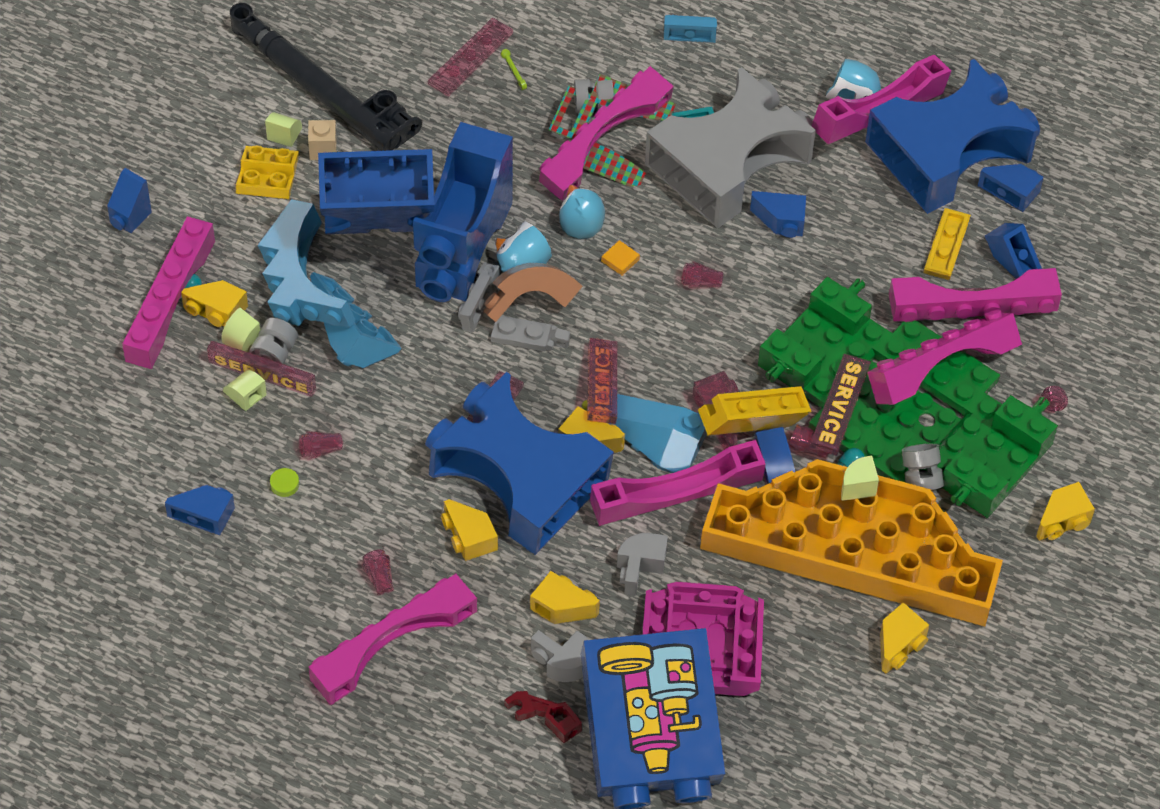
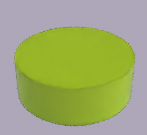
[270,468,299,497]

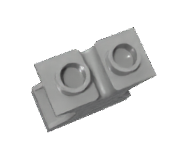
[645,67,817,229]

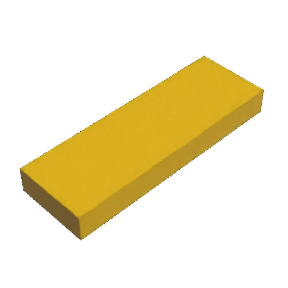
[923,208,971,281]

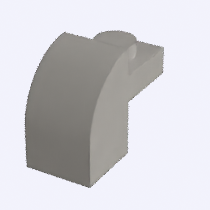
[617,533,668,596]
[531,630,590,682]

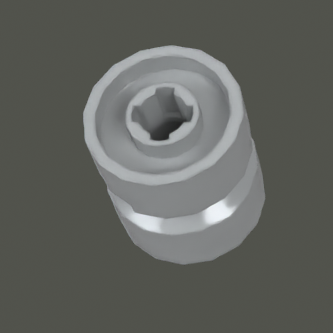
[574,79,614,114]
[249,318,298,371]
[902,444,944,490]

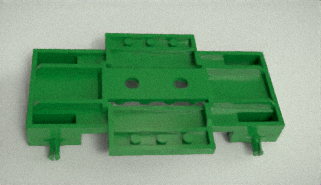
[758,276,1058,518]

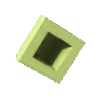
[265,112,302,147]
[222,307,260,357]
[223,370,267,411]
[841,456,879,501]

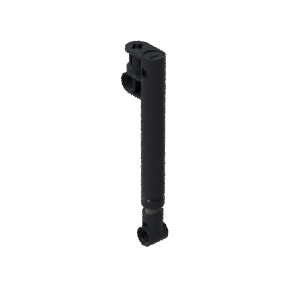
[230,3,423,151]

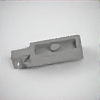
[458,262,501,333]
[491,316,570,351]

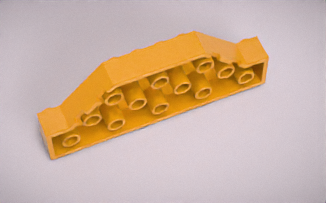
[700,459,1003,626]

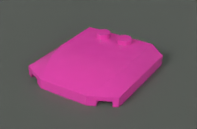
[642,582,764,696]

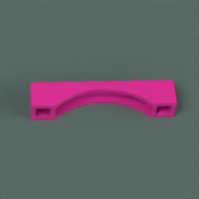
[811,55,952,144]
[539,66,674,201]
[122,216,215,369]
[889,268,1062,322]
[867,310,1022,405]
[590,440,766,526]
[309,574,477,705]

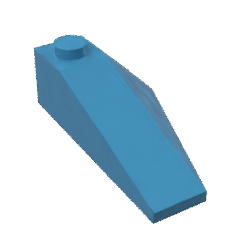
[310,272,401,368]
[592,391,707,473]

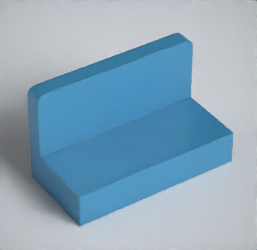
[664,15,717,43]

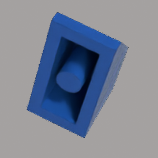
[978,164,1044,212]
[107,168,152,233]
[750,191,806,238]
[985,223,1042,279]
[165,485,235,536]

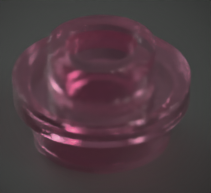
[1040,386,1068,412]

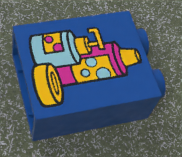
[580,628,725,809]

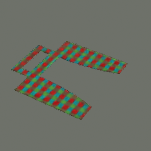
[549,74,676,187]

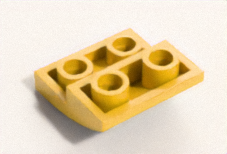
[236,145,299,199]

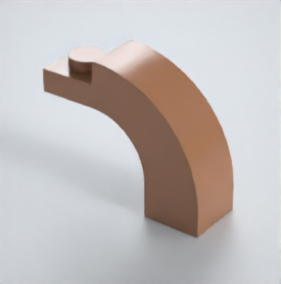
[483,263,583,322]

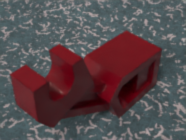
[504,691,582,743]

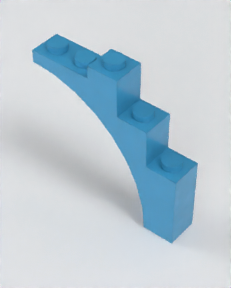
[258,199,356,328]

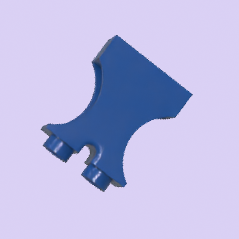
[865,59,1040,214]
[413,122,513,302]
[318,149,434,235]
[425,372,614,555]

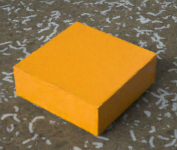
[601,240,640,276]

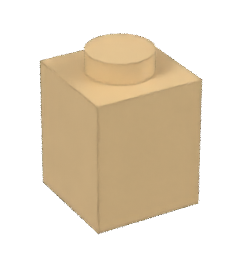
[308,120,337,160]

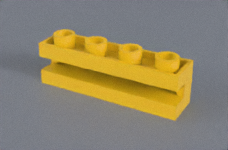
[698,386,812,436]

